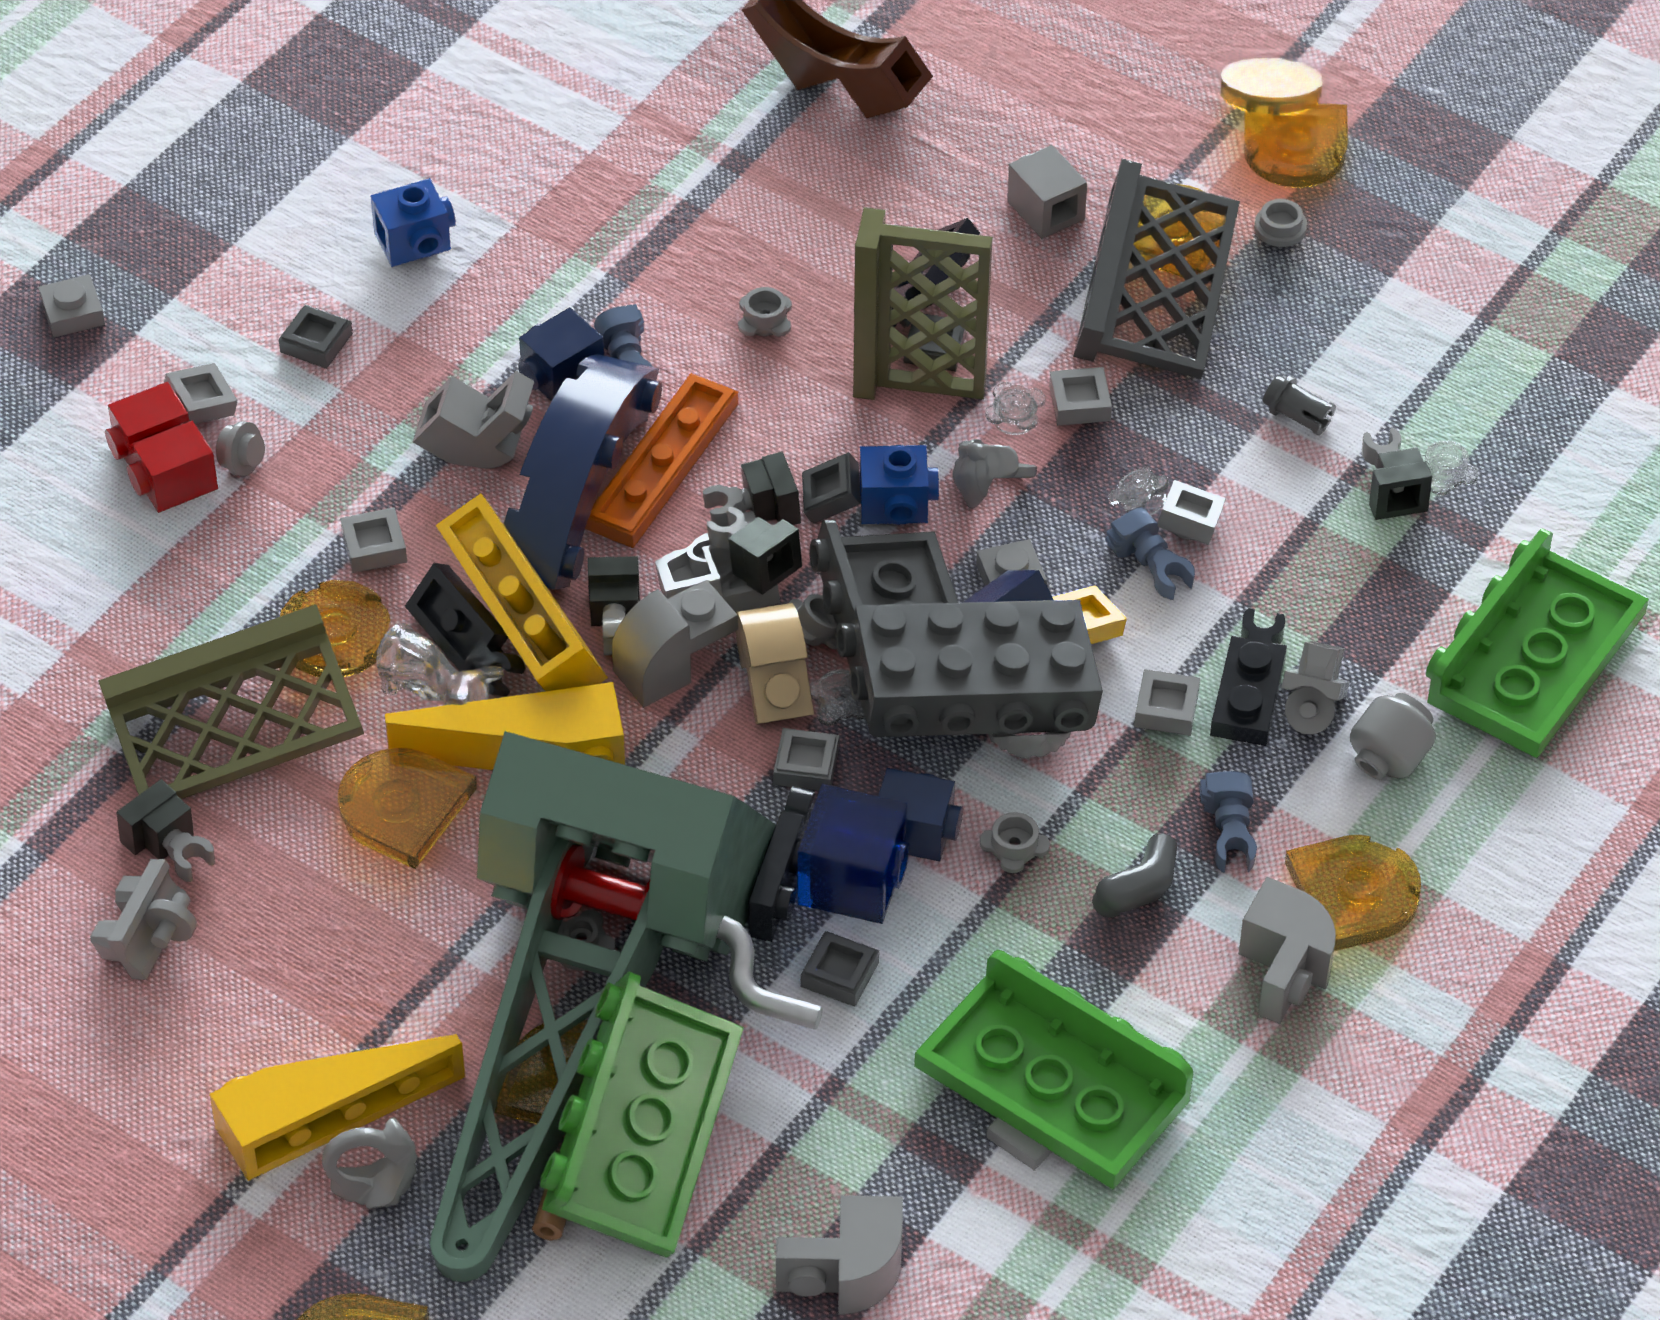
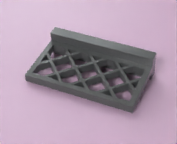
[1073,159,1240,379]

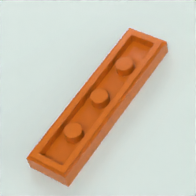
[585,373,738,548]

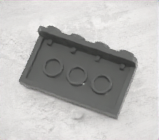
[809,520,959,721]
[853,600,1103,737]

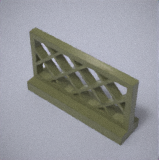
[853,207,993,400]
[98,604,364,799]

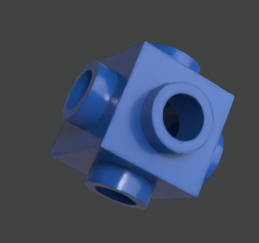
[370,178,456,267]
[860,445,939,525]

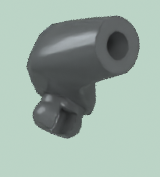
[1092,834,1177,918]

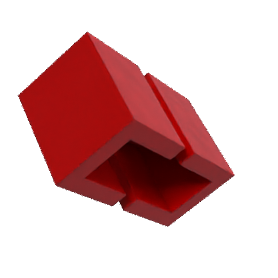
[105,381,218,513]

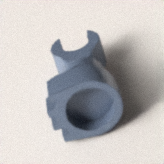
[594,304,653,367]
[1105,507,1195,600]
[1199,771,1257,873]

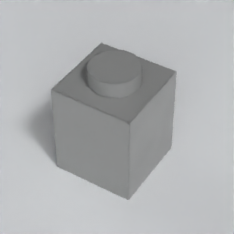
[1007,145,1087,239]

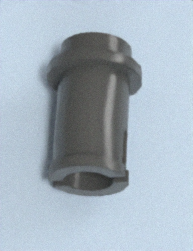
[1263,375,1336,435]

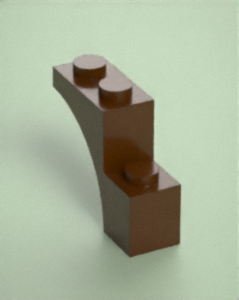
[741,0,933,119]

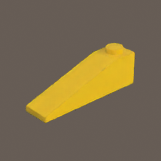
[436,493,608,691]
[385,682,625,770]
[209,1034,465,1181]

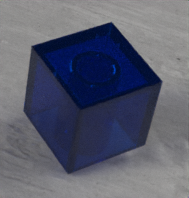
[798,784,910,924]

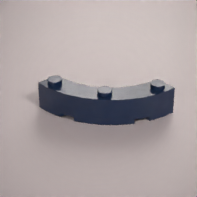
[504,354,662,590]

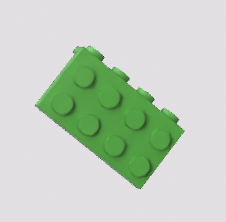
[1426,528,1649,758]
[914,950,1194,1190]
[540,971,744,1258]

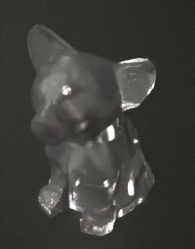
[376,623,504,705]

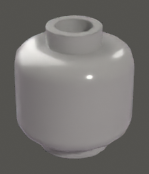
[1349,693,1436,780]

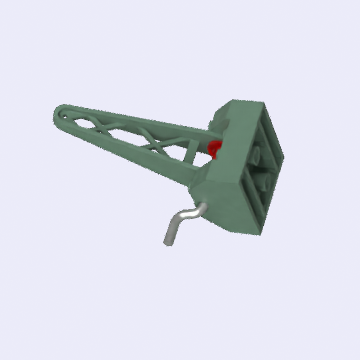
[430,731,823,1282]

